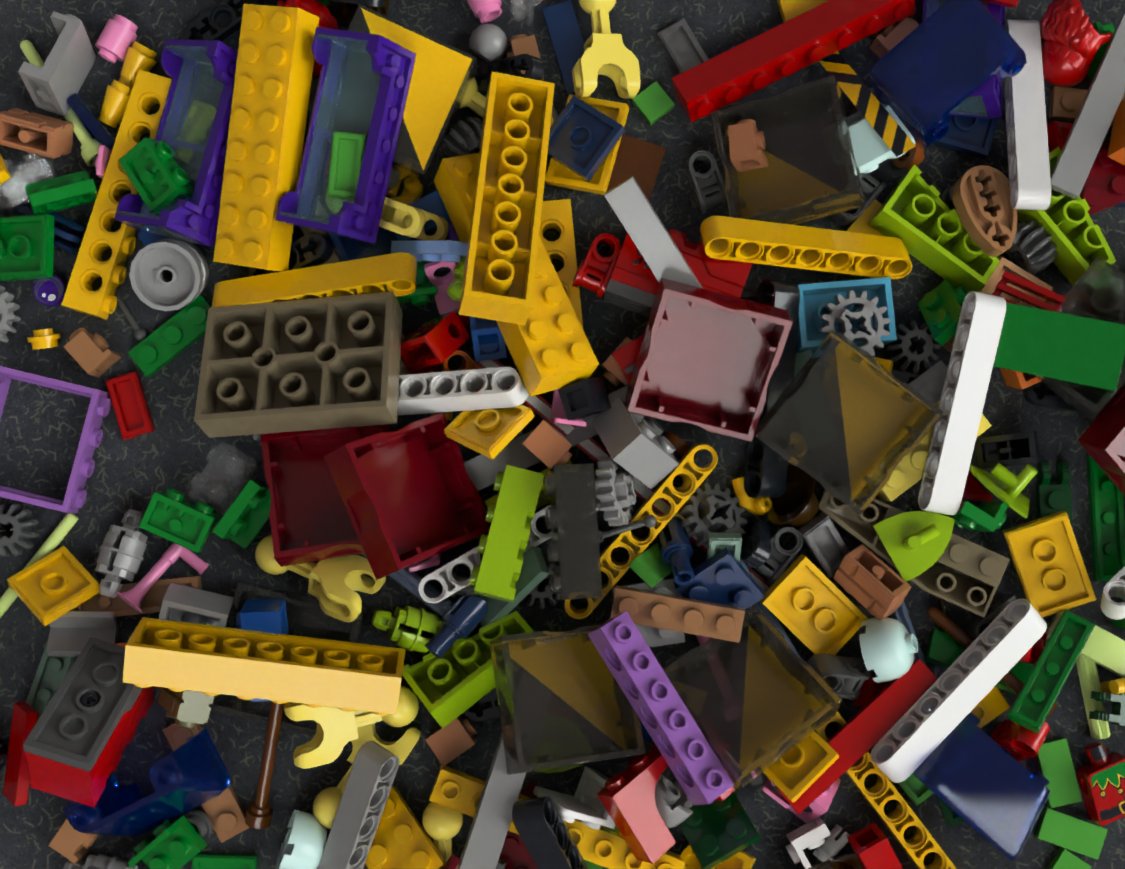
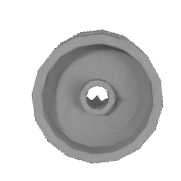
[129,238,209,312]

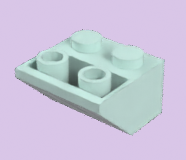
[822,103,916,174]

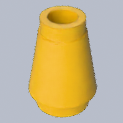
[118,41,158,88]
[98,79,132,128]

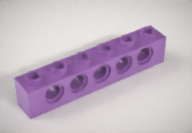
[588,611,734,805]

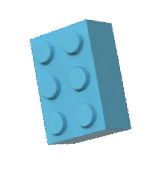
[796,277,897,352]

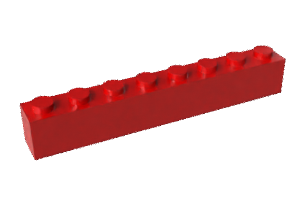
[671,0,915,123]

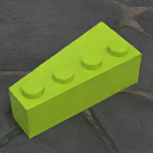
[1017,147,1116,290]
[869,164,1001,293]
[469,465,544,603]
[402,611,538,729]

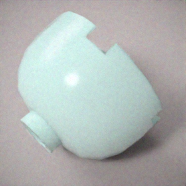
[859,617,918,683]
[275,810,327,869]

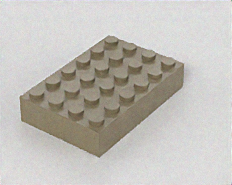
[194,291,403,438]

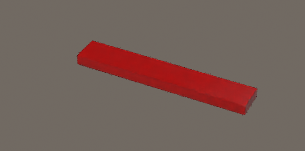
[775,658,937,814]

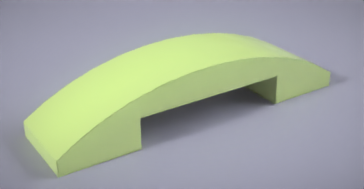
[1045,611,1125,678]

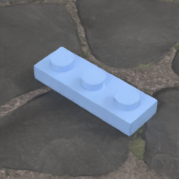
[391,240,468,262]

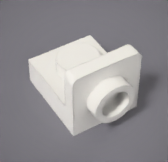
[785,817,831,869]

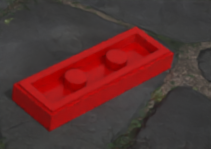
[3,702,39,806]

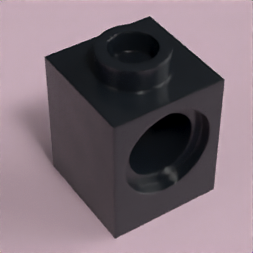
[558,378,611,420]

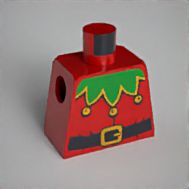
[400,311,469,372]
[1076,742,1125,827]

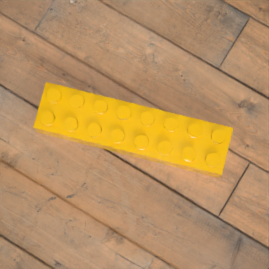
[213,4,319,271]
[459,71,555,325]
[434,153,599,397]
[122,617,406,716]

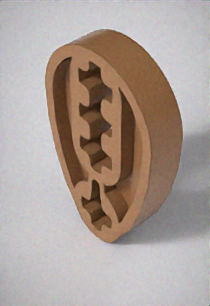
[952,165,1018,257]

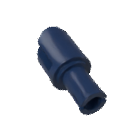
[14,203,87,255]
[656,517,695,585]
[425,594,488,659]

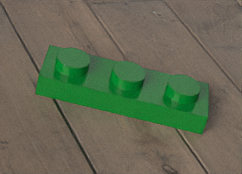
[128,295,212,378]

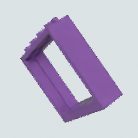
[0,366,111,513]

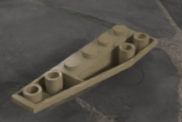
[819,479,1010,618]

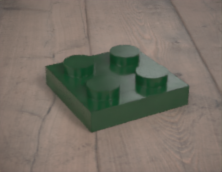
[679,791,761,869]

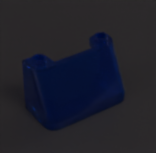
[870,0,1027,147]
[913,712,1051,862]
[62,729,230,837]

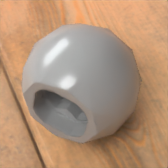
[469,24,508,62]

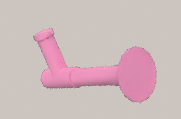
[116,542,210,613]

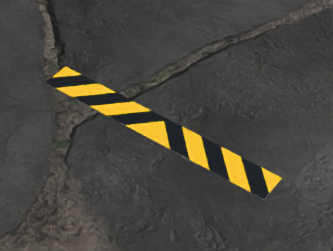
[819,51,916,157]

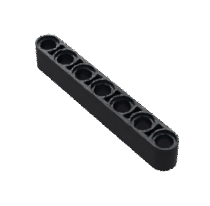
[744,279,800,498]

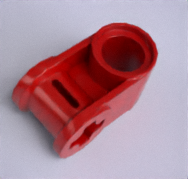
[572,233,620,298]
[989,719,1050,762]

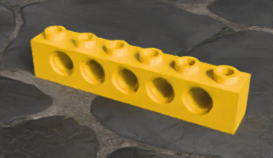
[539,199,583,391]

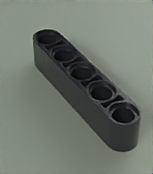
[512,796,588,869]

